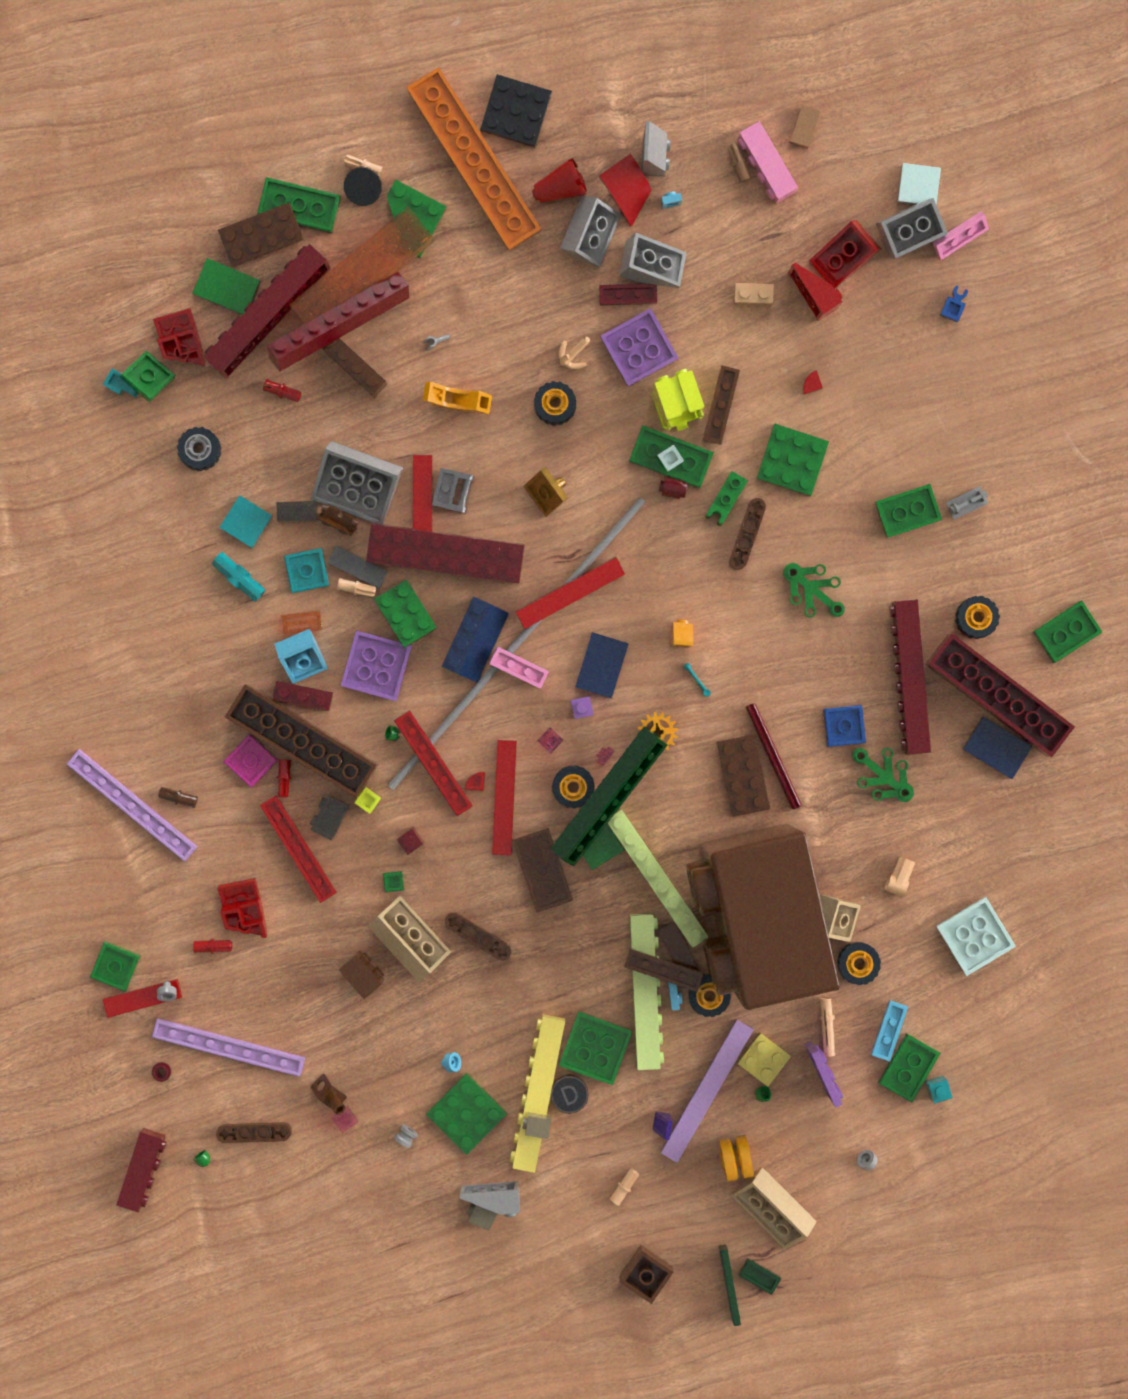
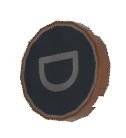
[551,1074,589,1114]

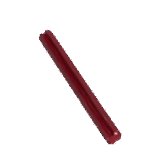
[746,703,802,809]

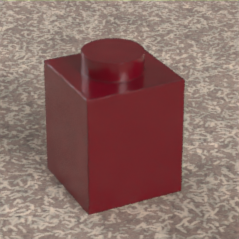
[397,827,425,855]

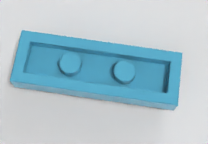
[871,1000,908,1061]

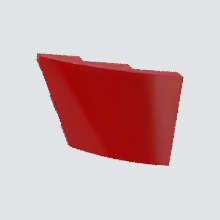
[599,154,652,227]
[153,308,206,366]
[217,878,267,938]

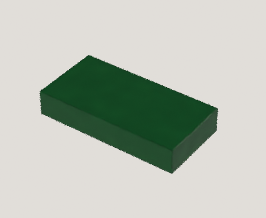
[738,1258,781,1295]

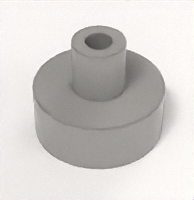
[157,981,177,1002]
[857,1150,878,1171]

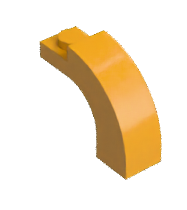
[422,382,492,414]

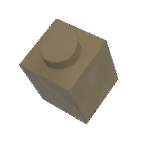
[522,1112,551,1139]
[467,1203,497,1231]

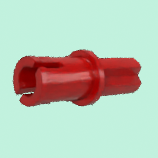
[263,379,302,402]
[276,759,292,798]
[193,939,233,954]

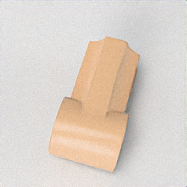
[884,856,915,897]

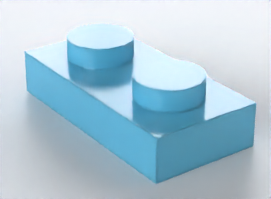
[668,982,683,1011]

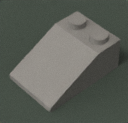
[642,121,670,176]
[619,233,687,288]
[460,1181,520,1217]

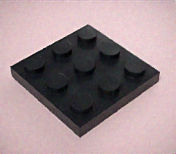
[480,74,552,147]

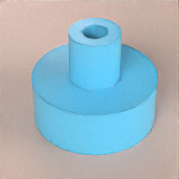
[441,1052,461,1072]

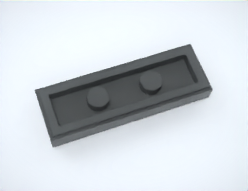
[328,546,388,589]

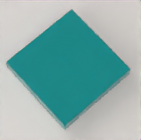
[219,495,273,548]
[284,548,330,594]

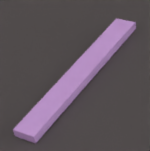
[67,749,198,862]
[152,1018,306,1077]
[661,1019,754,1163]

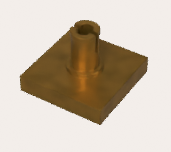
[523,467,568,517]

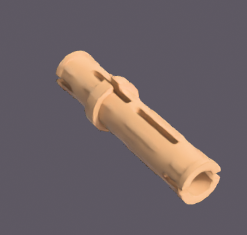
[819,997,836,1057]

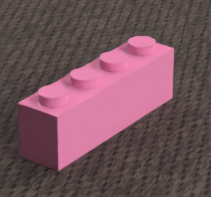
[737,121,798,204]

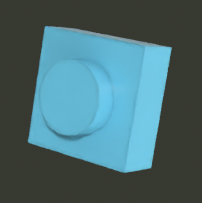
[661,192,682,209]

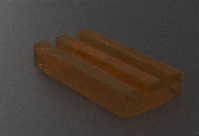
[281,611,322,634]

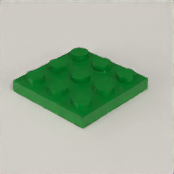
[756,424,829,497]
[559,1011,633,1085]
[426,1072,507,1155]

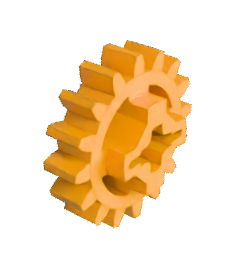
[637,712,678,751]

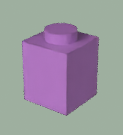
[571,696,594,719]

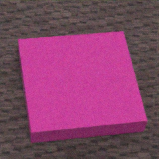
[223,734,278,788]

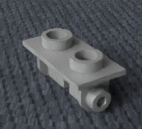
[946,486,988,520]

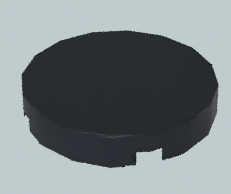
[344,166,382,206]

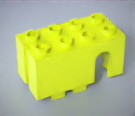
[651,369,705,431]

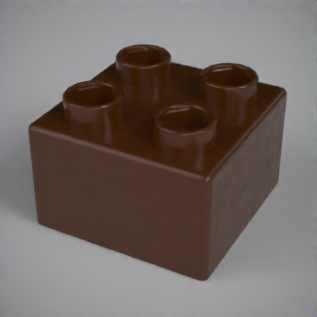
[686,824,840,1010]

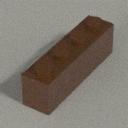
[321,338,387,398]

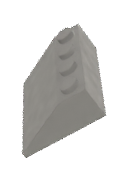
[311,441,403,524]

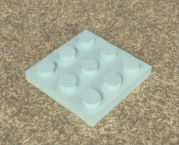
[936,897,1016,976]

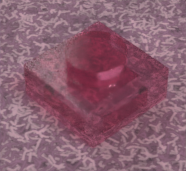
[537,727,564,754]
[596,746,615,766]
[331,1105,358,1133]

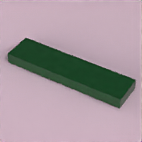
[719,1244,741,1326]

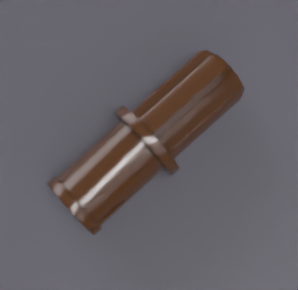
[158,787,198,808]

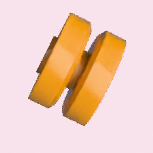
[719,1135,754,1182]

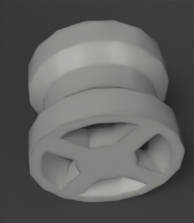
[394,1124,418,1148]

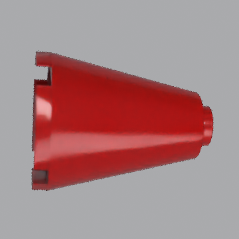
[532,158,587,203]

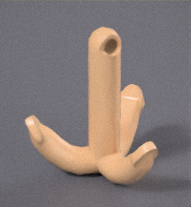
[559,337,590,369]

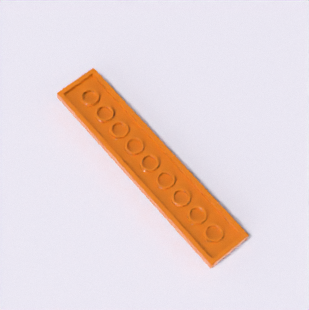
[406,67,541,251]

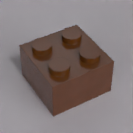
[339,951,385,999]
[619,1245,674,1304]

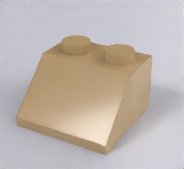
[820,894,861,942]

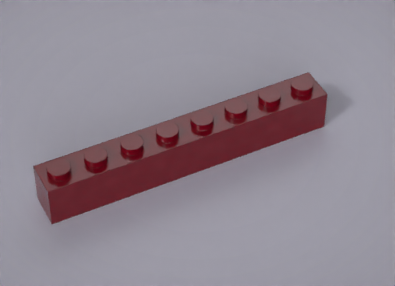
[267,272,409,372]
[889,599,931,755]

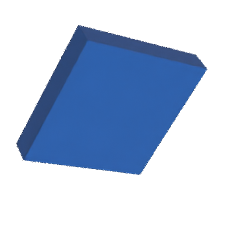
[823,705,866,747]

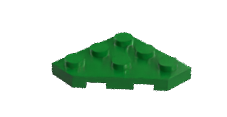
[387,179,447,258]

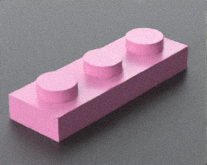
[933,211,989,260]
[489,646,549,689]

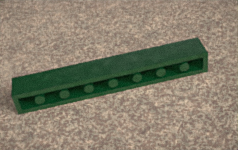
[551,727,668,866]

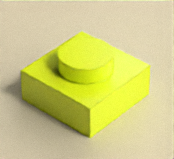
[355,787,381,814]

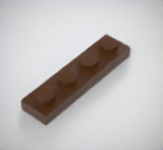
[702,365,740,445]
[624,948,704,992]

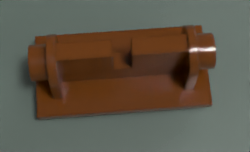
[317,504,359,536]

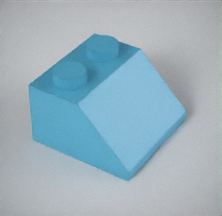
[274,629,328,684]

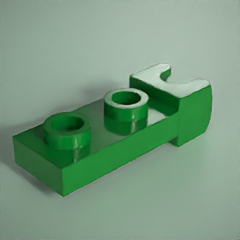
[705,471,748,526]

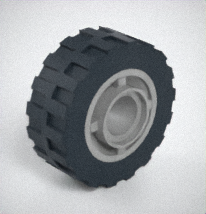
[177,427,221,471]

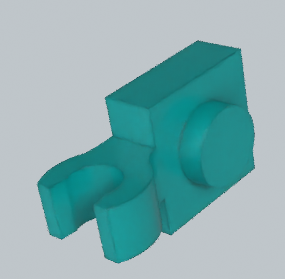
[102,368,138,398]

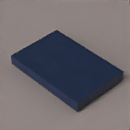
[575,632,629,698]
[963,717,1032,779]

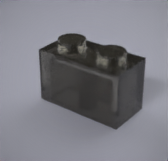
[276,501,318,523]
[310,795,350,840]

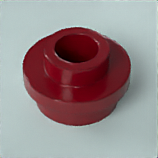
[152,1062,171,1082]

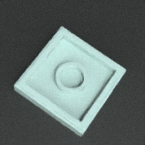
[897,163,941,205]

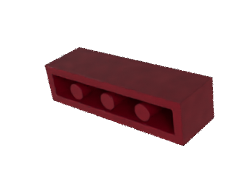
[116,1128,167,1212]

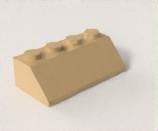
[367,896,451,982]
[731,1168,817,1249]

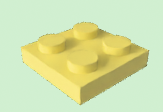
[737,1032,791,1087]

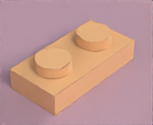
[734,283,774,305]

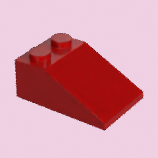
[809,220,881,289]
[788,263,843,321]

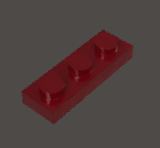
[599,284,657,306]
[272,681,333,711]

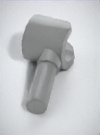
[423,334,450,351]

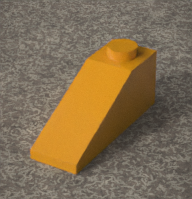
[670,619,693,648]

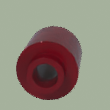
[659,477,687,499]

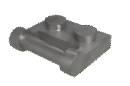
[432,468,474,514]

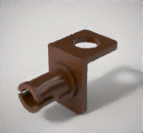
[311,1074,347,1115]

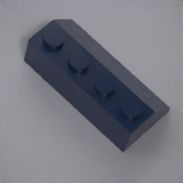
[441,596,509,683]

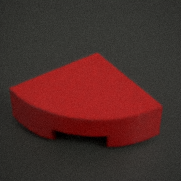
[803,370,823,395]
[464,772,485,791]

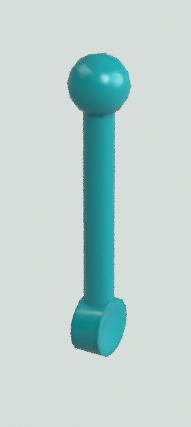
[684,663,711,697]

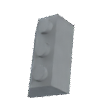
[560,196,621,267]

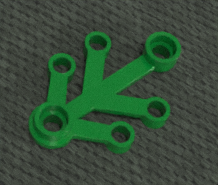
[783,563,845,618]
[852,748,914,802]

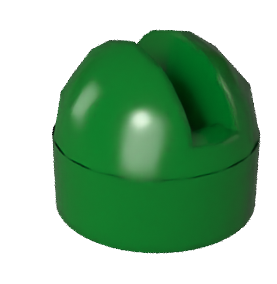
[385,725,401,741]
[754,1086,771,1102]
[193,1150,210,1167]

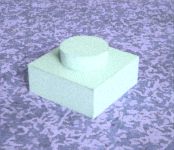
[657,445,684,472]

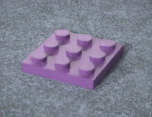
[600,308,679,387]
[341,630,412,701]
[804,1042,843,1108]

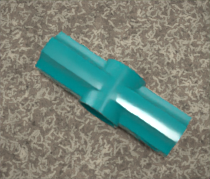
[211,552,266,602]

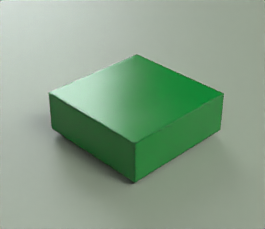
[383,871,404,892]

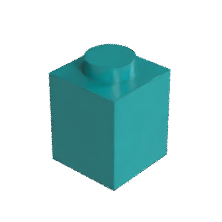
[925,1076,953,1104]

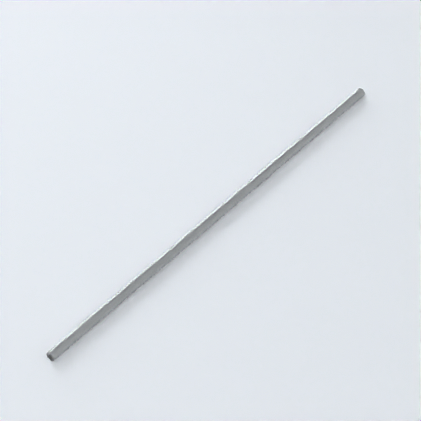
[388,498,645,790]

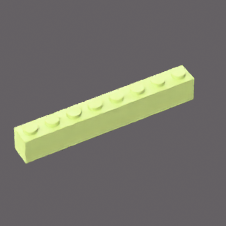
[608,809,708,948]
[630,913,664,1070]

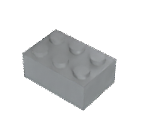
[876,198,948,259]

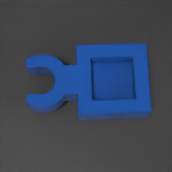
[940,285,968,322]

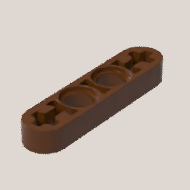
[729,498,766,570]
[445,912,511,961]
[216,1122,292,1143]

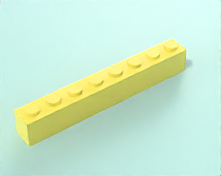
[510,1014,565,1173]

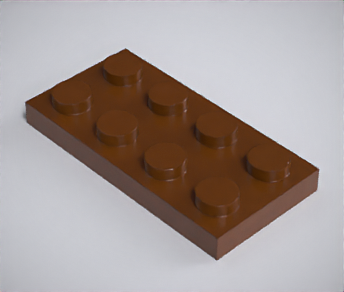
[218,203,304,267]
[717,734,770,817]
[512,827,573,913]

